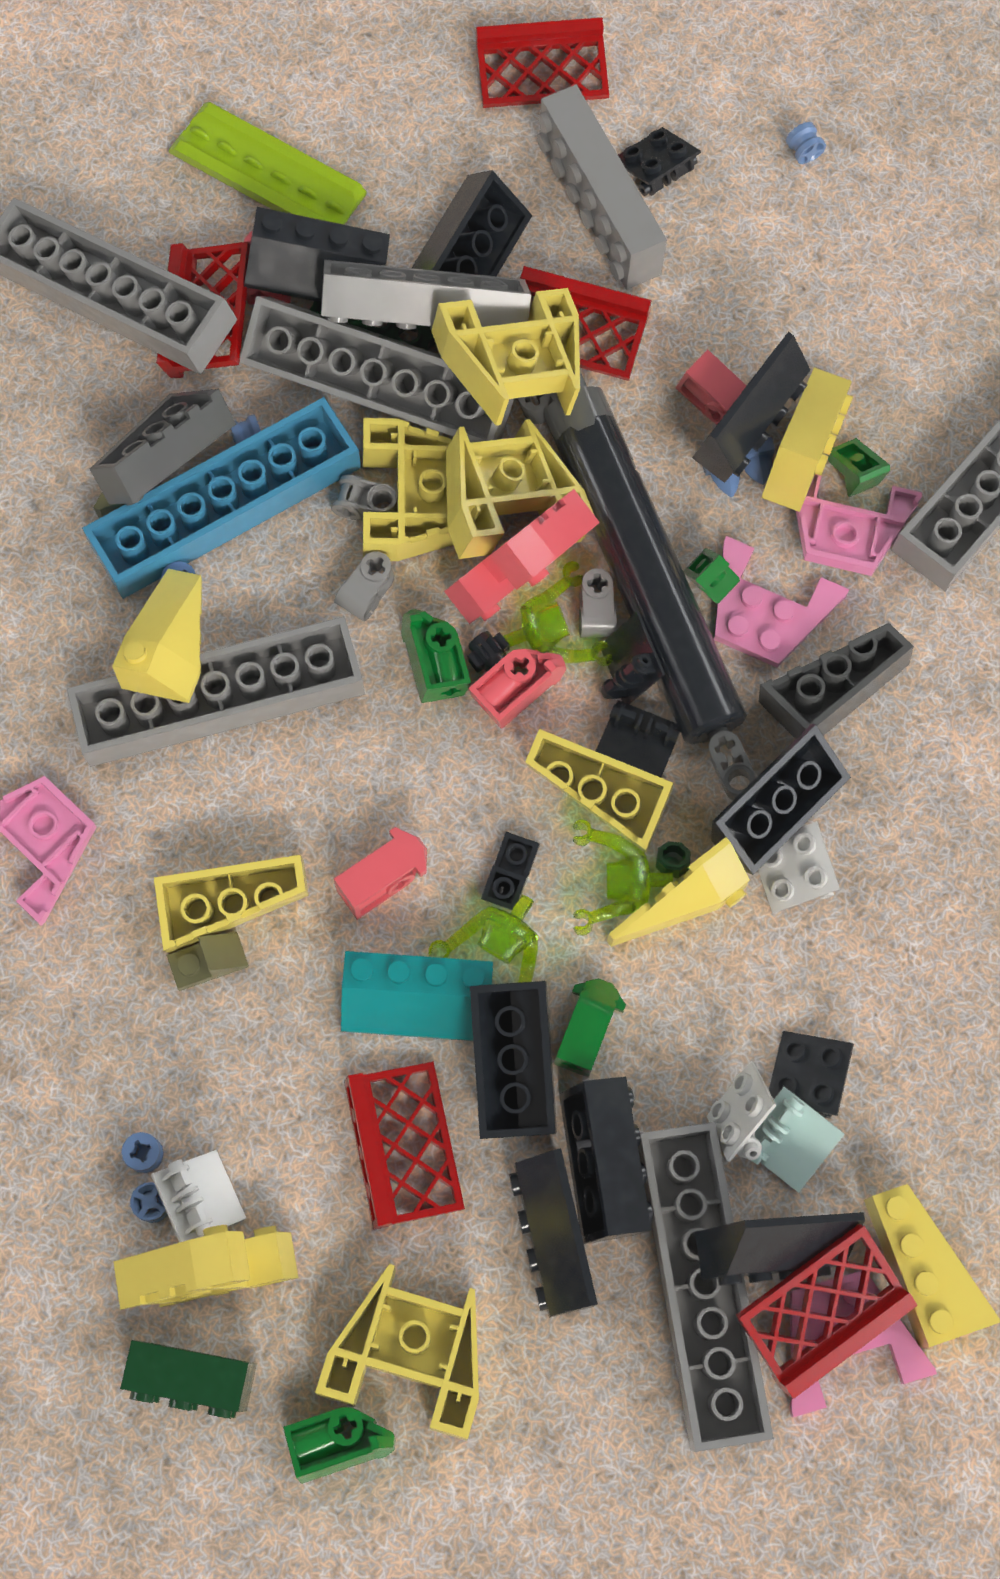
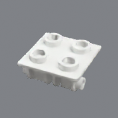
[758,821,840,914]
[706,1061,776,1162]
[151,1150,247,1242]

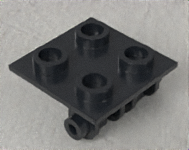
[618,127,701,196]
[599,612,665,704]
[596,700,680,778]
[769,1031,854,1119]

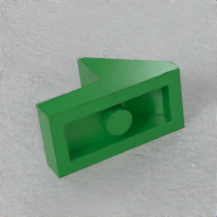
[827,438,890,497]
[683,548,740,603]

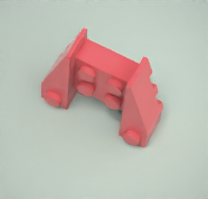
[444,489,600,624]

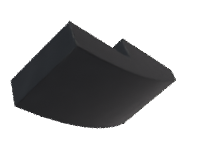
[481,832,540,911]

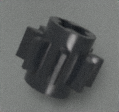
[467,631,510,673]

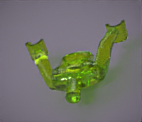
[503,561,613,666]
[573,819,673,936]
[428,895,539,983]

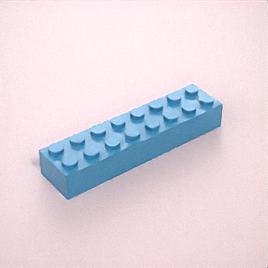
[82,397,361,599]

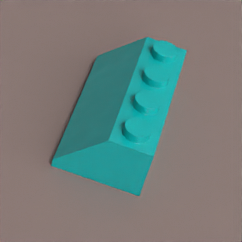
[341,951,493,1041]

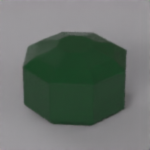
[655,841,691,878]

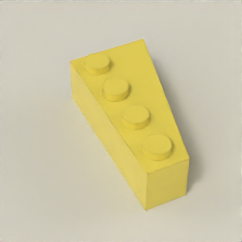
[154,855,309,954]

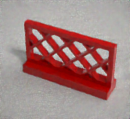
[476,17,610,108]
[156,241,250,378]
[520,266,652,381]
[344,1061,465,1230]
[736,1223,918,1399]

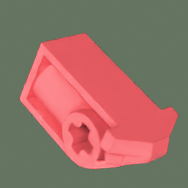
[675,349,747,425]
[468,649,566,729]
[334,827,427,920]

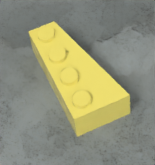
[761,367,853,512]
[525,729,673,852]
[864,1184,1000,1348]

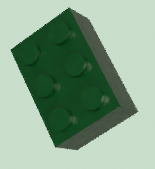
[120,1340,257,1419]

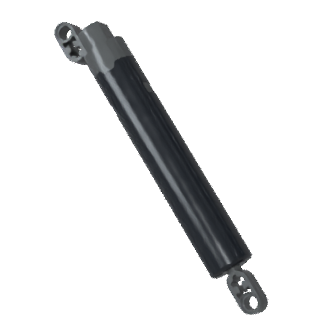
[517,372,756,800]

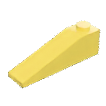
[112,569,202,703]
[607,837,750,947]

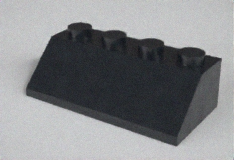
[412,170,533,277]
[244,207,390,302]
[692,331,810,483]
[711,724,851,875]
[470,981,557,1139]
[559,1076,653,1244]
[509,1148,598,1318]
[695,1212,865,1286]

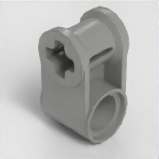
[331,475,398,521]
[334,551,394,622]
[579,568,617,638]

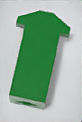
[401,609,471,703]
[554,978,626,1078]
[283,1407,396,1484]

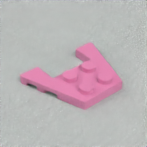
[796,474,922,576]
[714,536,849,668]
[0,776,97,926]
[790,1270,937,1417]

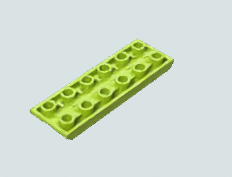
[169,102,367,225]

